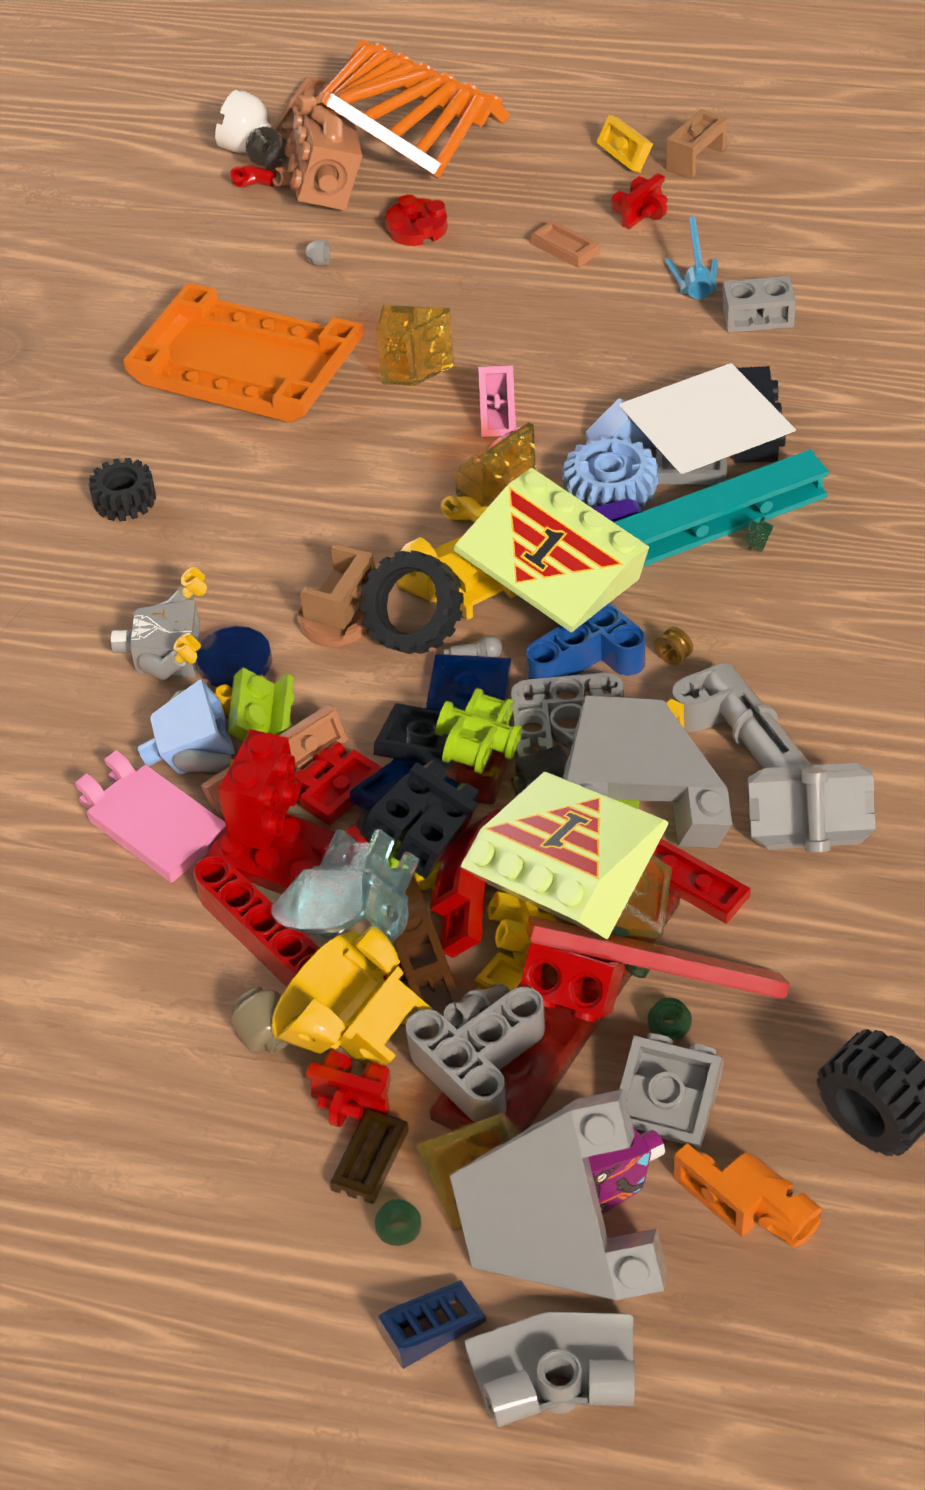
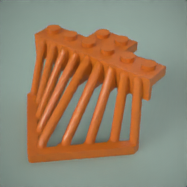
[315,39,510,179]

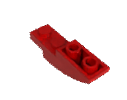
[430,808,501,958]

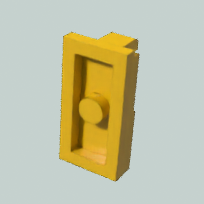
[596,115,653,172]

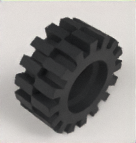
[89,458,156,521]

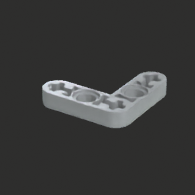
[511,673,624,777]

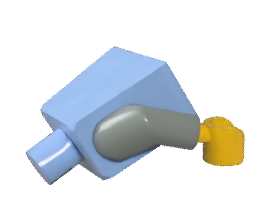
[138,680,235,774]

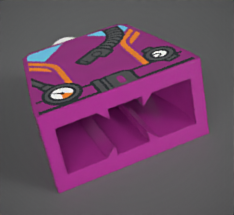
[588,1126,665,1214]

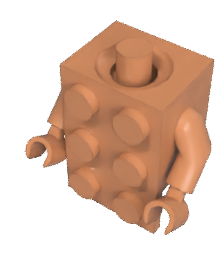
[272,94,363,211]

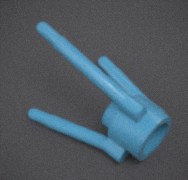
[665,216,718,299]

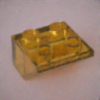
[376,305,454,386]
[454,422,536,507]

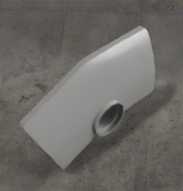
[465,1312,635,1428]

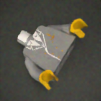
[111,567,207,680]

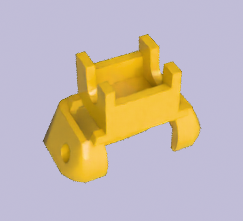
[397,506,517,620]
[271,924,432,1068]

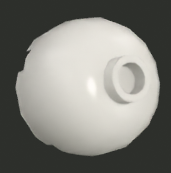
[215,90,271,153]

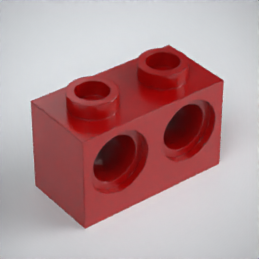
[519,942,625,1022]

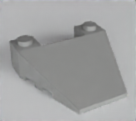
[563,696,732,848]
[450,1089,668,1300]

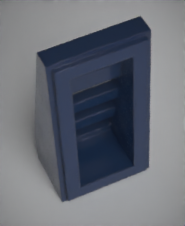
[377,1280,486,1369]

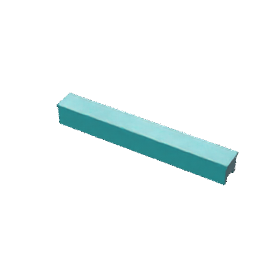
[613,449,829,567]

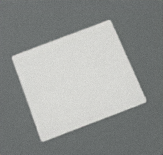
[619,363,796,474]

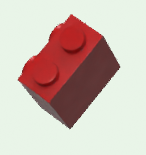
[218,729,300,851]

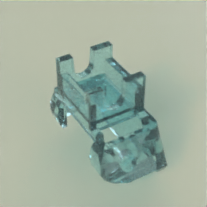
[271,829,419,941]

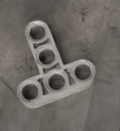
[406,987,545,1125]

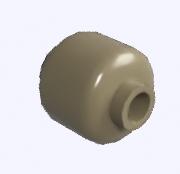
[231,987,289,1054]

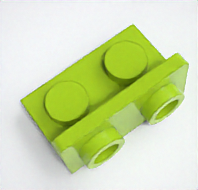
[227,667,295,741]

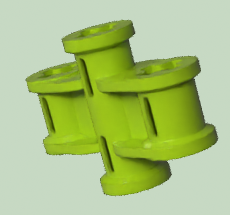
[435,688,523,774]

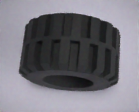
[817,1029,925,1156]

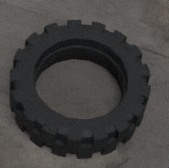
[360,550,464,654]

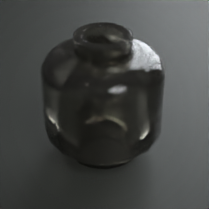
[245,126,287,170]

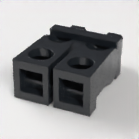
[360,760,480,879]

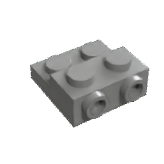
[619,1033,724,1148]

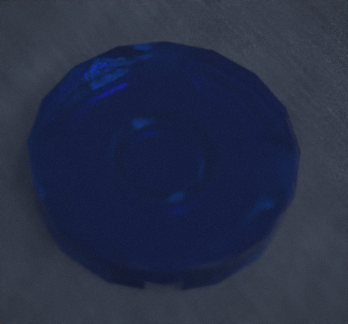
[197,626,273,689]

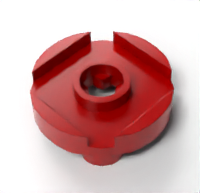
[385,194,448,246]

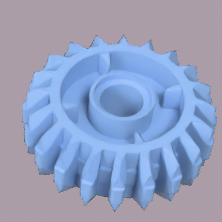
[562,435,659,508]

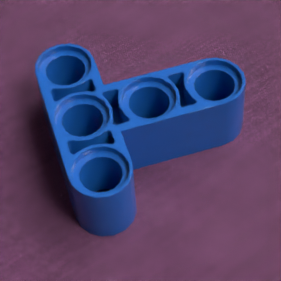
[526,603,645,679]

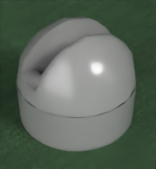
[305,240,330,266]

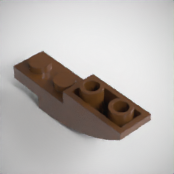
[373,873,461,1016]

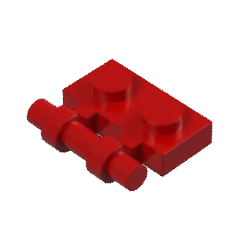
[294,741,384,826]

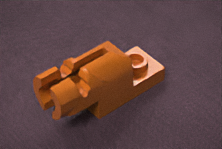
[674,1143,823,1248]

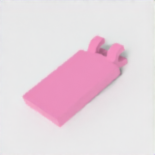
[75,750,226,883]

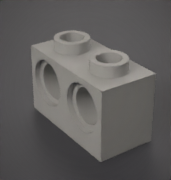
[722,276,796,333]

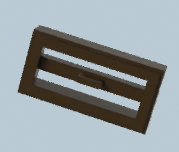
[330,1108,409,1204]

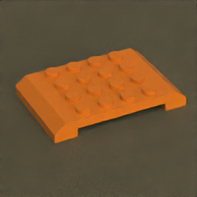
[123,282,364,423]

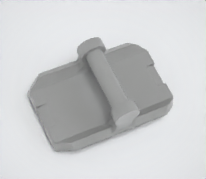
[748,763,876,852]

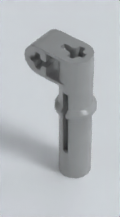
[672,663,811,769]

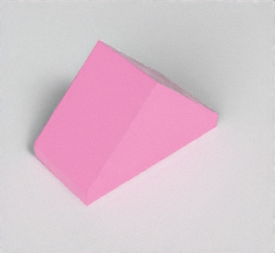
[478,365,516,437]

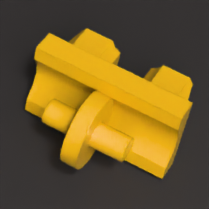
[487,891,558,967]

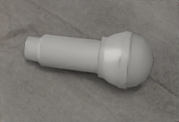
[444,635,502,661]

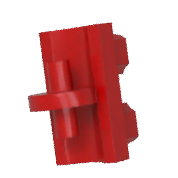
[612,173,668,230]
[306,1050,391,1127]

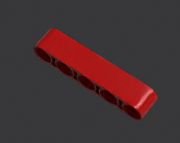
[194,856,320,987]

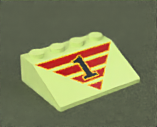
[454,468,649,633]
[460,772,669,940]

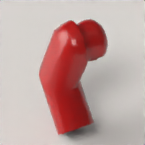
[230,165,277,188]

